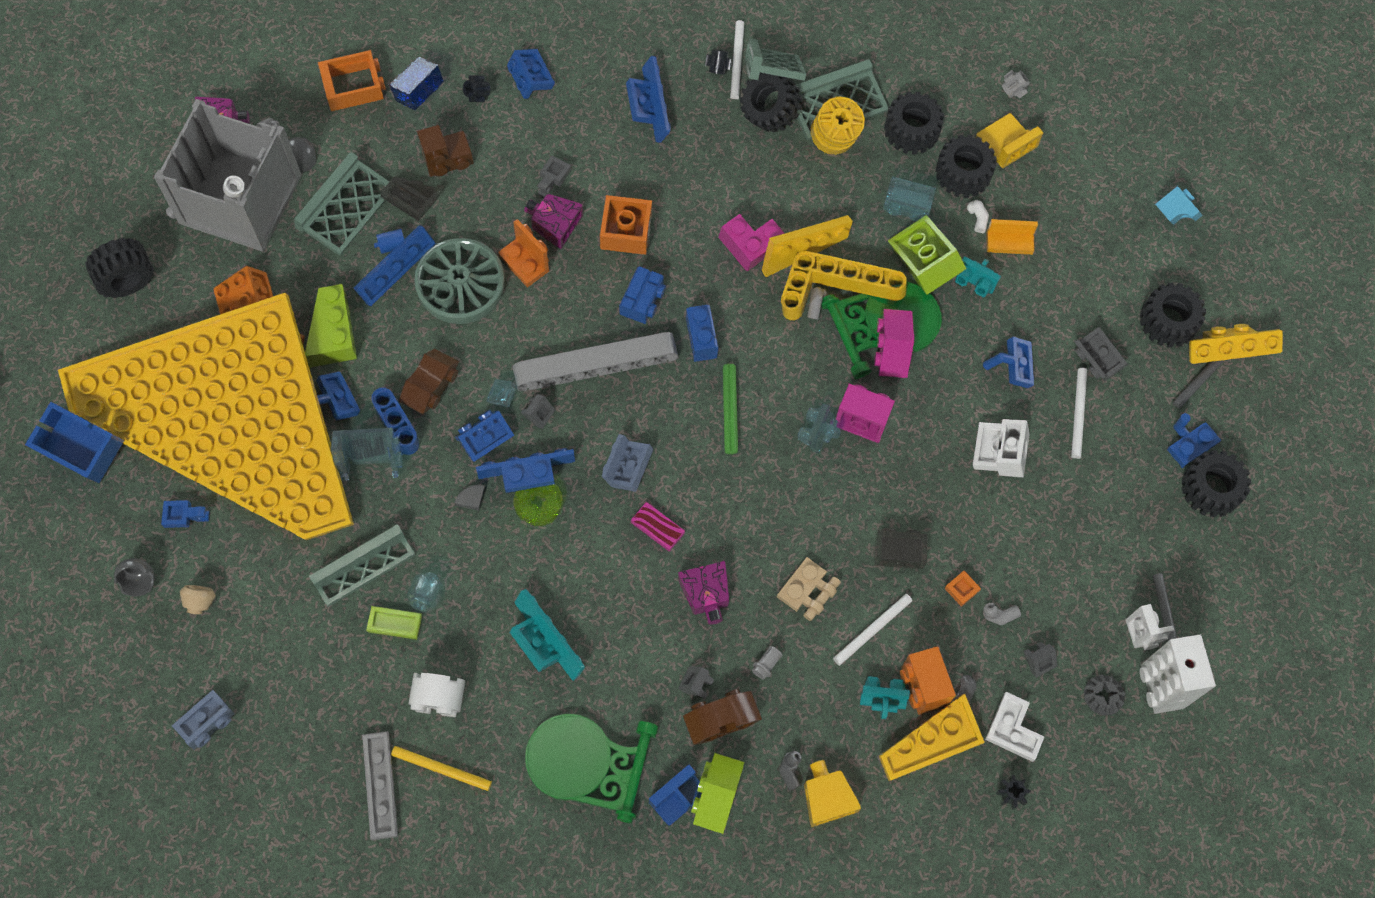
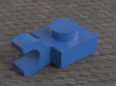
[161,500,210,528]

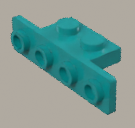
[509,589,585,681]

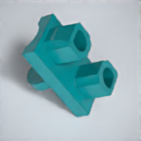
[955,256,1001,297]
[860,676,910,719]

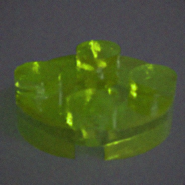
[513,484,563,526]

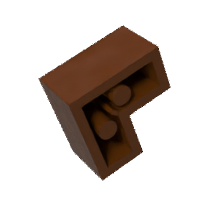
[417,125,473,177]

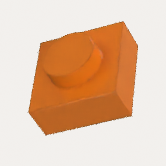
[944,571,981,607]

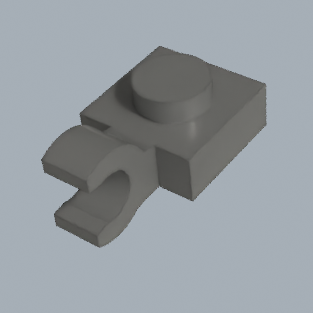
[538,156,571,198]

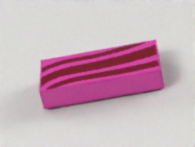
[631,502,685,552]

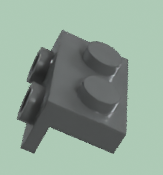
[1074,327,1128,382]

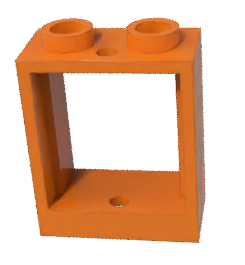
[318,50,386,111]

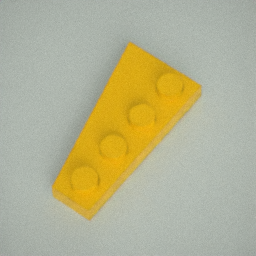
[762,215,853,277]

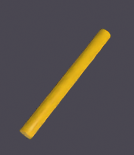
[391,746,492,791]

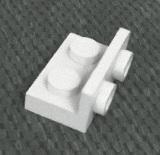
[1125,604,1174,650]

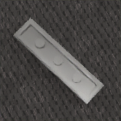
[362,731,398,841]

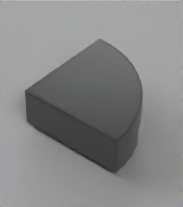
[455,485,485,511]

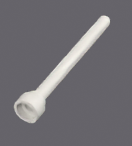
[223,176,244,200]

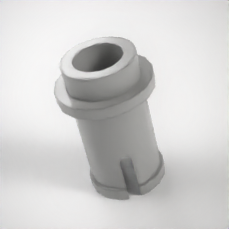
[752,646,783,679]

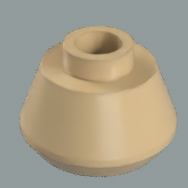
[180,585,216,614]

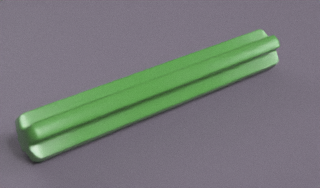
[723,364,738,454]

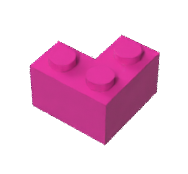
[718,214,785,271]
[874,309,914,378]

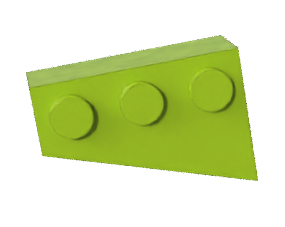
[305,284,357,368]

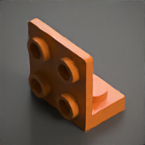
[498,219,549,288]
[214,266,273,314]

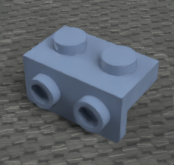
[602,434,653,492]
[172,690,235,750]

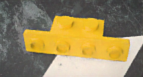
[1189,324,1283,364]

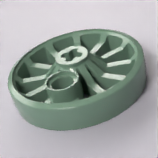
[414,238,505,324]

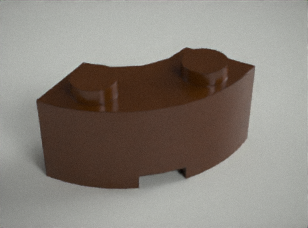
[399,349,459,414]
[683,689,762,745]

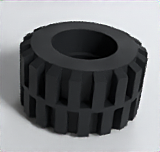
[740,72,802,132]
[884,92,944,155]
[935,135,997,198]
[85,238,154,298]
[1140,282,1206,348]
[1181,450,1251,517]

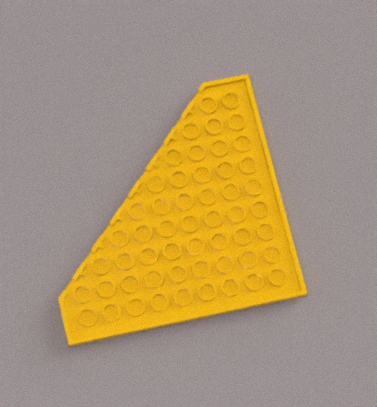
[58,293,354,540]

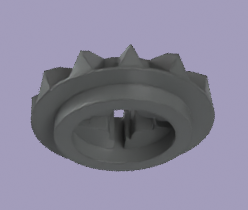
[1084,674,1126,715]

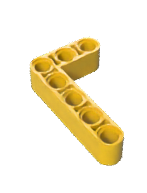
[781,251,907,320]

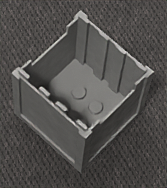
[154,99,302,252]

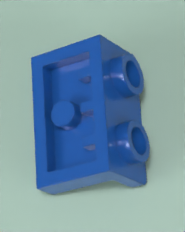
[507,49,555,99]
[455,410,514,462]

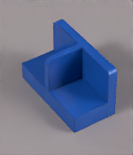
[649,765,702,826]

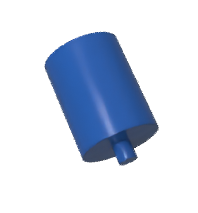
[374,229,404,254]

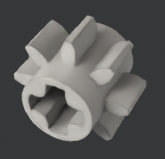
[1002,70,1030,99]

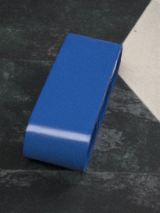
[371,388,420,455]

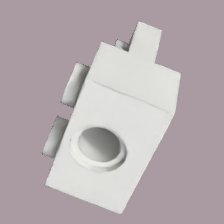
[973,419,1030,477]

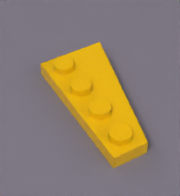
[879,694,985,781]

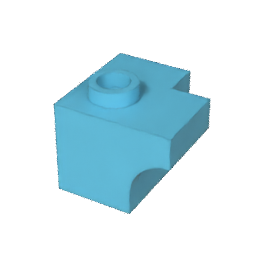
[1156,186,1203,224]

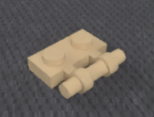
[777,557,841,621]

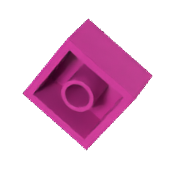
[834,384,895,443]

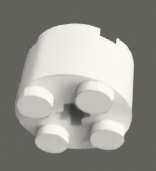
[408,673,465,717]

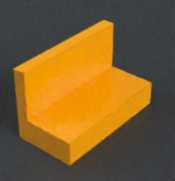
[986,219,1038,255]

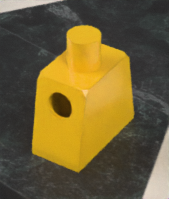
[804,760,861,827]

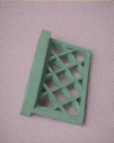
[744,38,806,81]
[796,59,889,140]
[294,152,396,256]

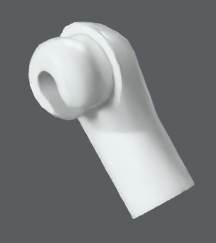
[967,200,989,233]

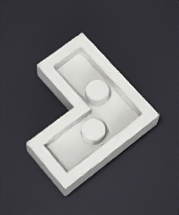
[985,692,1044,762]

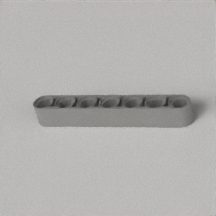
[512,332,678,391]

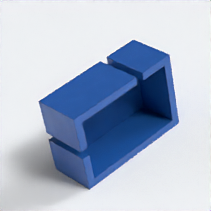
[25,402,124,483]

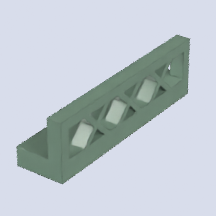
[309,524,415,607]

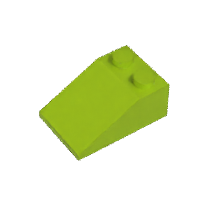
[888,215,966,295]

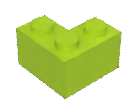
[691,753,745,834]

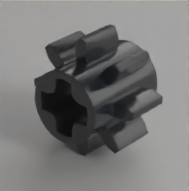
[705,49,733,74]
[463,75,491,102]
[996,775,1031,810]

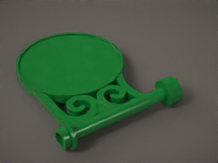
[821,282,942,379]
[525,714,658,823]

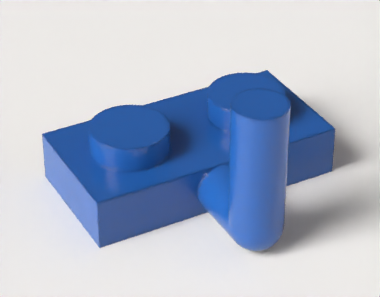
[983,337,1034,388]
[316,371,360,420]
[1167,413,1221,468]

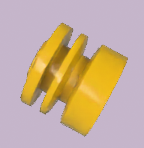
[810,97,865,155]

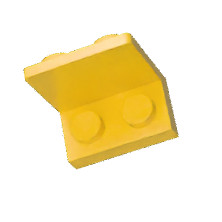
[976,113,1043,169]

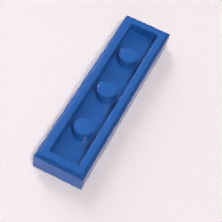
[354,225,436,306]

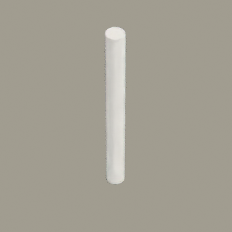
[730,20,744,99]
[1071,368,1087,459]
[833,594,912,666]

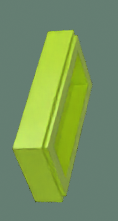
[366,606,422,640]

